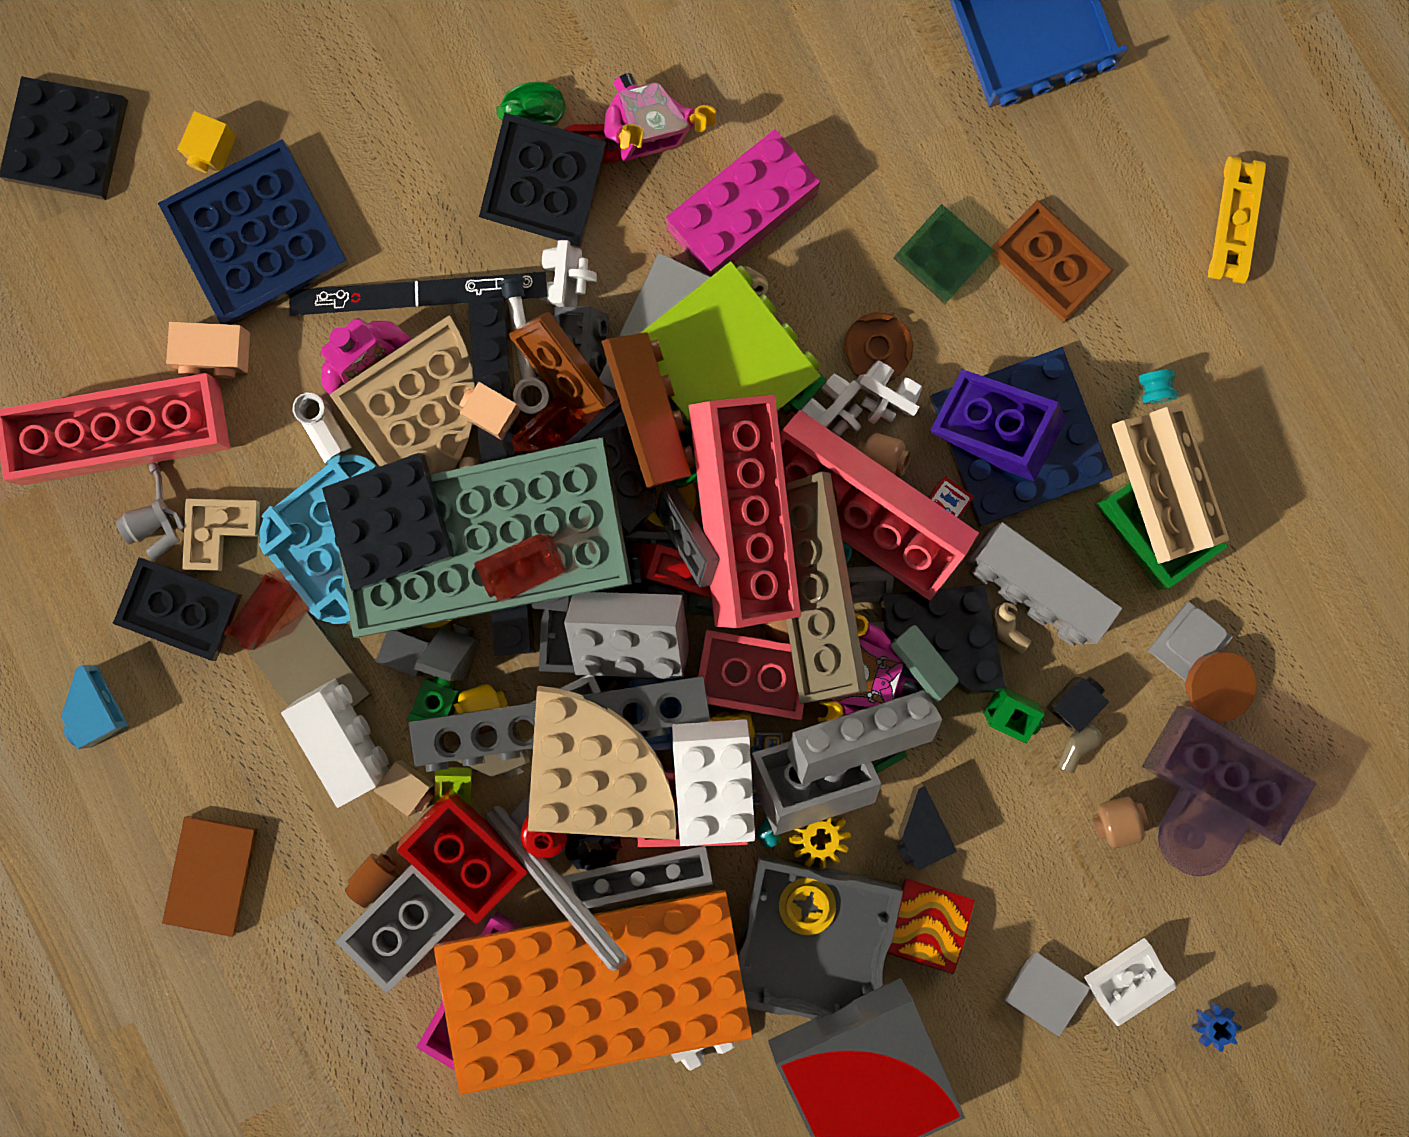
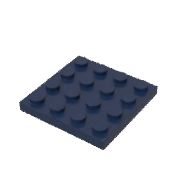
[158,139,349,325]
[930,347,1113,527]

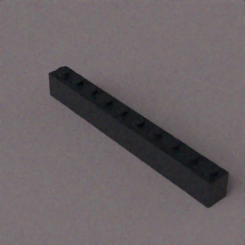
[468,297,535,656]

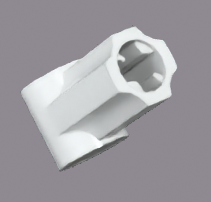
[292,392,353,464]

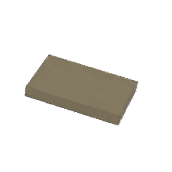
[249,610,372,709]

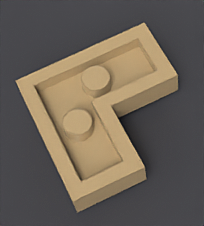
[182,499,261,571]

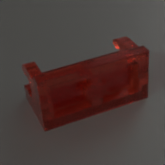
[511,396,587,456]
[474,533,567,602]
[224,572,298,650]

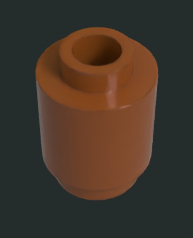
[345,853,398,908]

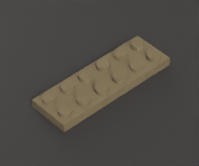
[786,472,868,704]

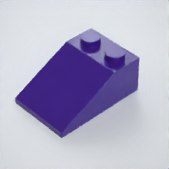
[930,369,1066,482]

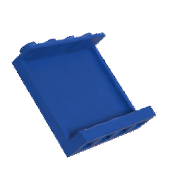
[949,0,1128,108]

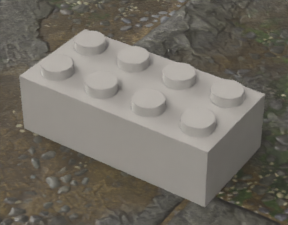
[965,522,1122,646]

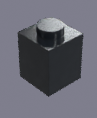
[1046,677,1109,733]

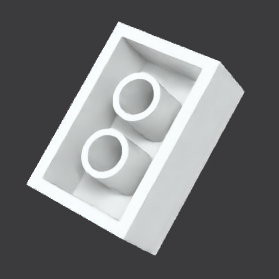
[281,679,389,808]
[672,719,755,846]

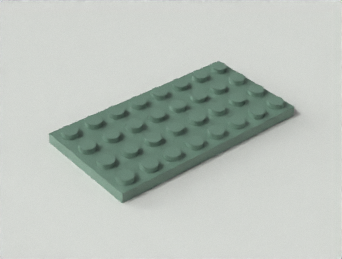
[339,438,632,638]

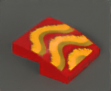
[887,878,975,975]

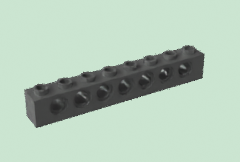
[408,676,710,772]

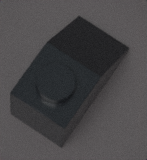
[896,783,957,871]

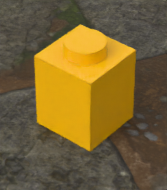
[177,111,237,173]

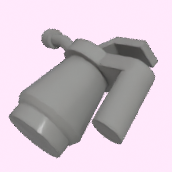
[115,463,184,562]

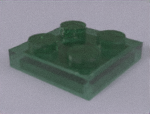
[893,204,994,305]

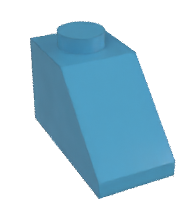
[61,665,129,749]

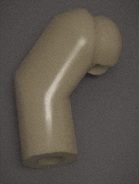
[1058,724,1102,773]

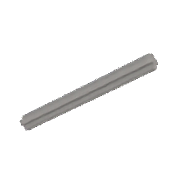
[486,806,627,971]

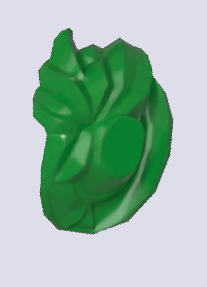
[496,82,566,126]

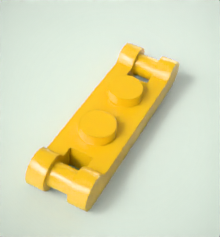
[1208,156,1266,284]

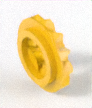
[779,877,836,935]

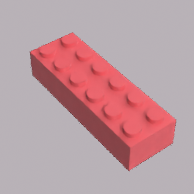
[0,373,231,486]
[688,394,801,628]
[780,410,979,601]

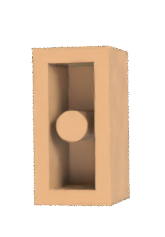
[166,322,250,379]

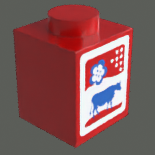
[928,476,975,519]

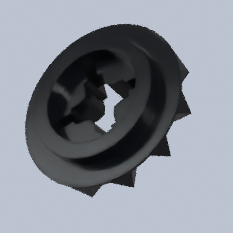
[565,833,622,871]

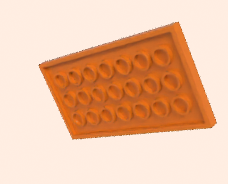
[434,889,752,1095]

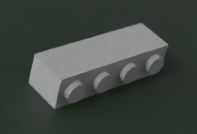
[787,690,942,785]
[563,846,716,914]

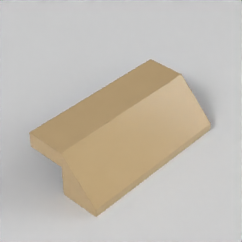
[1112,403,1230,564]

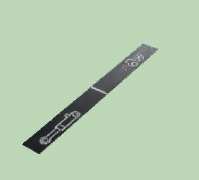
[289,272,547,316]

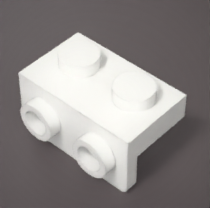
[1084,938,1177,1026]

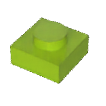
[435,767,472,805]

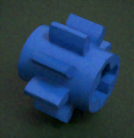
[1192,1002,1242,1052]

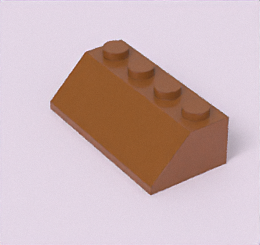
[602,332,696,489]

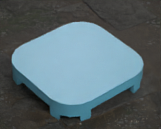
[258,454,378,625]

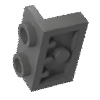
[553,306,609,378]

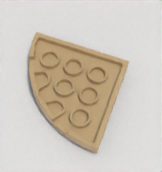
[329,315,474,475]
[528,686,676,840]

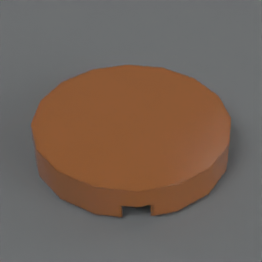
[843,312,914,381]
[1185,650,1257,722]

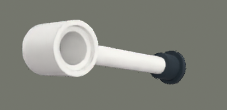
[497,277,552,414]

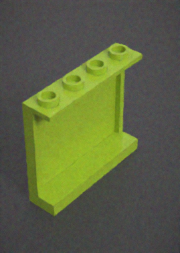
[640,261,821,425]

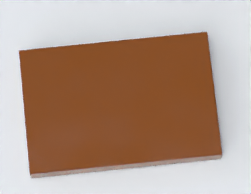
[988,199,1114,323]
[509,311,614,419]
[162,816,258,937]

